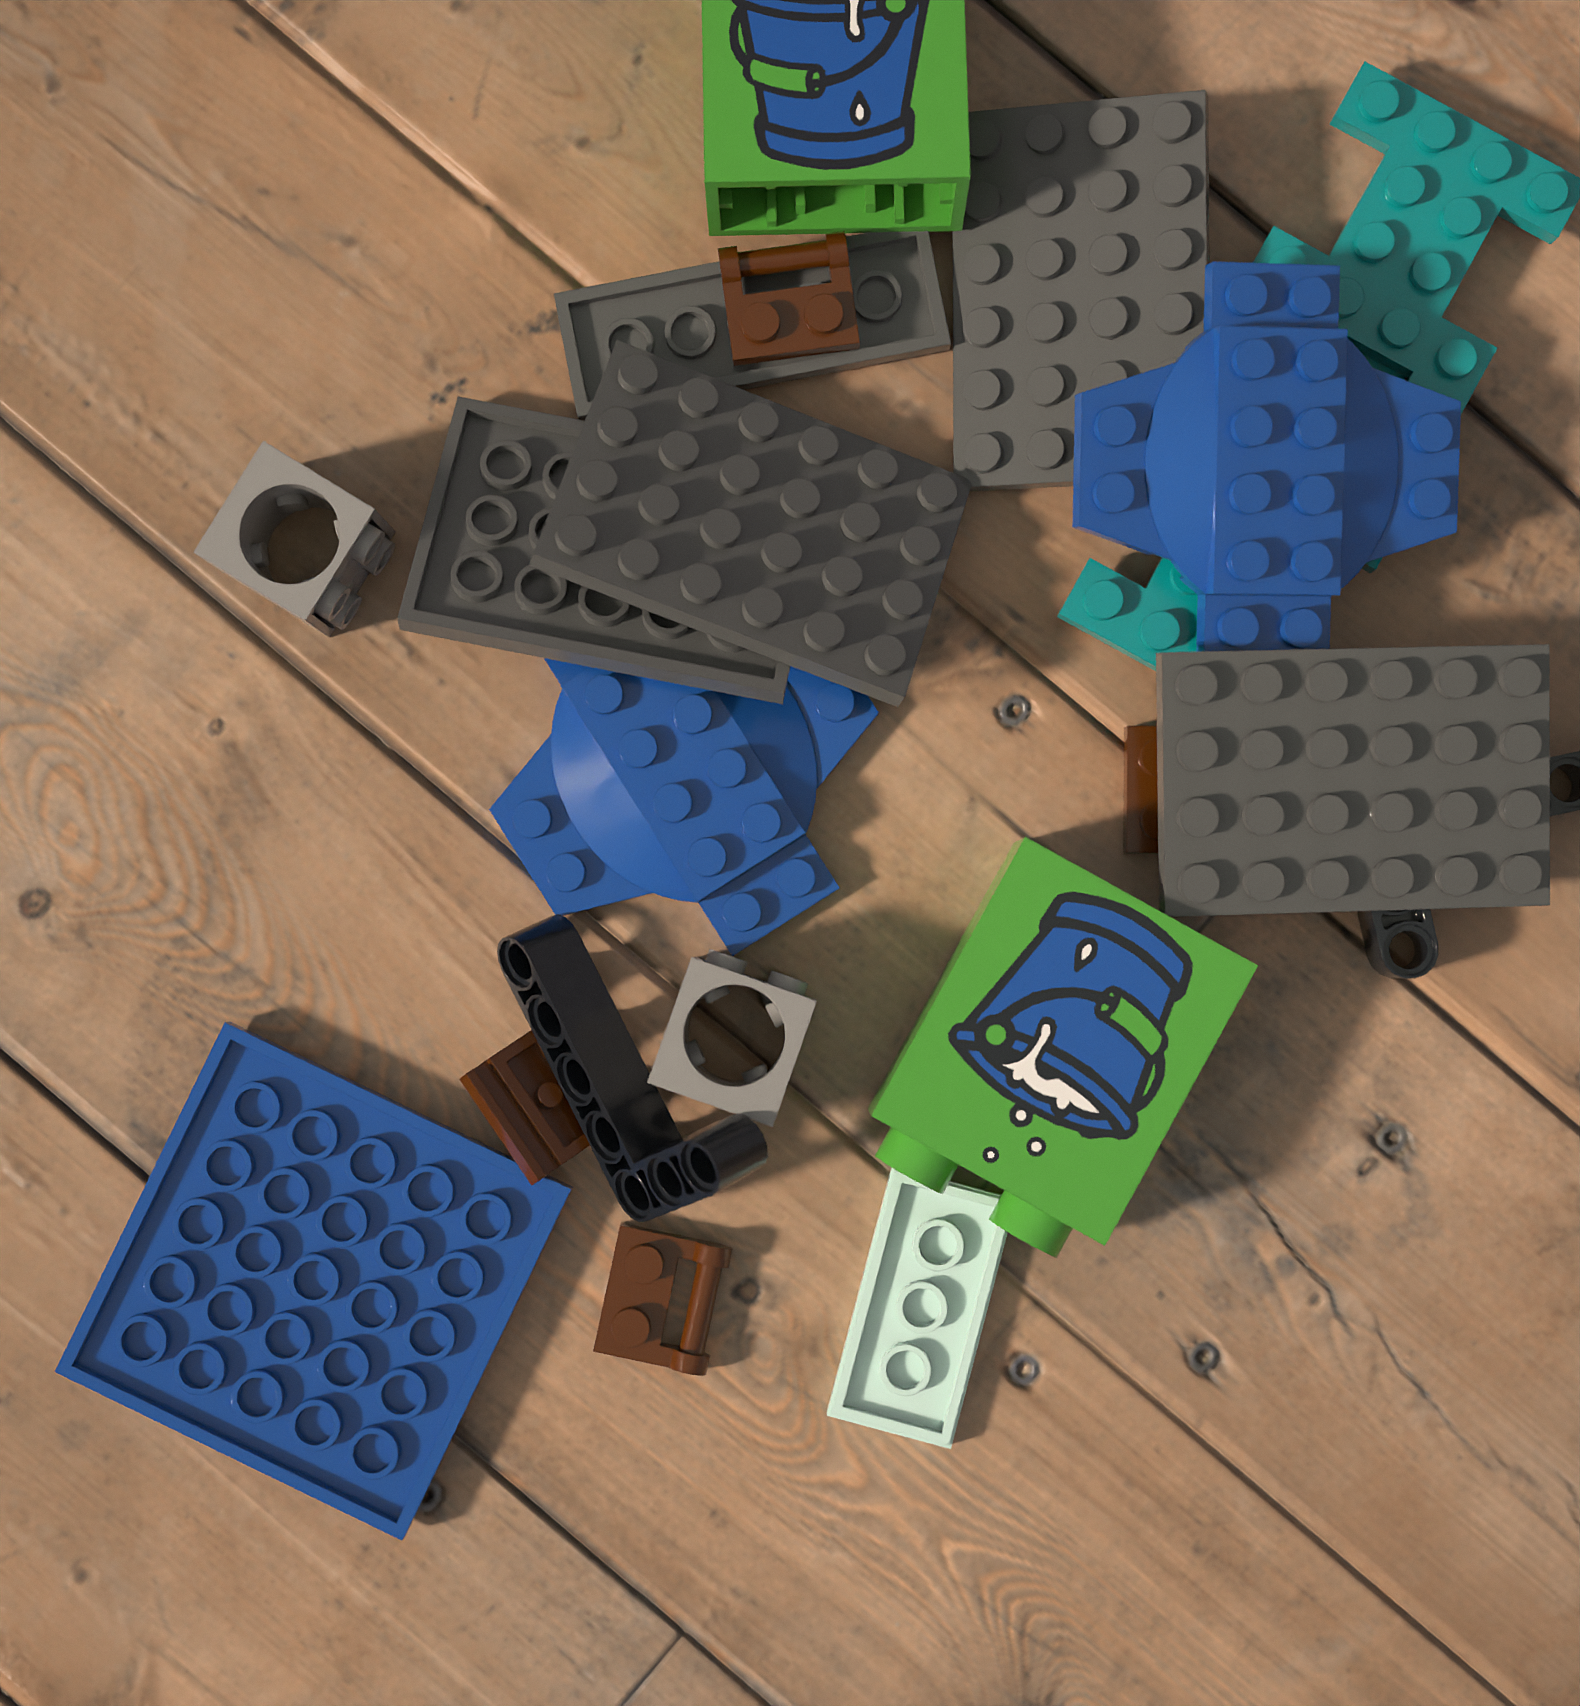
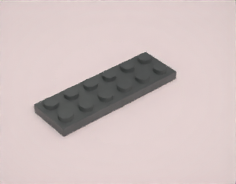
[553,231,951,421]

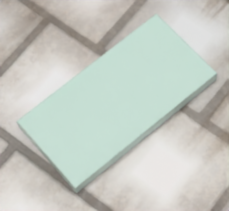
[827,1167,1008,1449]

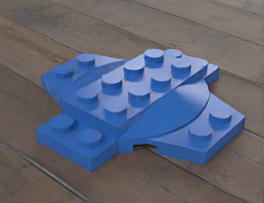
[1073,261,1461,652]
[489,658,879,956]

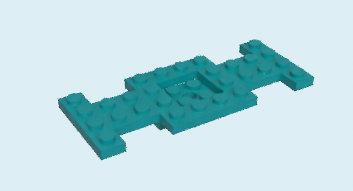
[1057,61,1580,671]

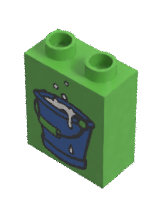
[702,0,971,236]
[868,837,1258,1258]

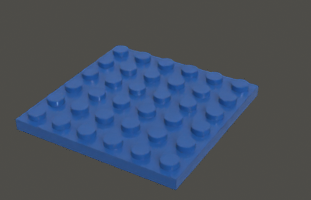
[55,1022,573,1541]

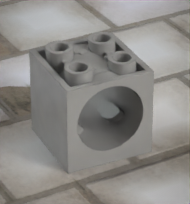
[194,441,396,638]
[647,949,817,1127]

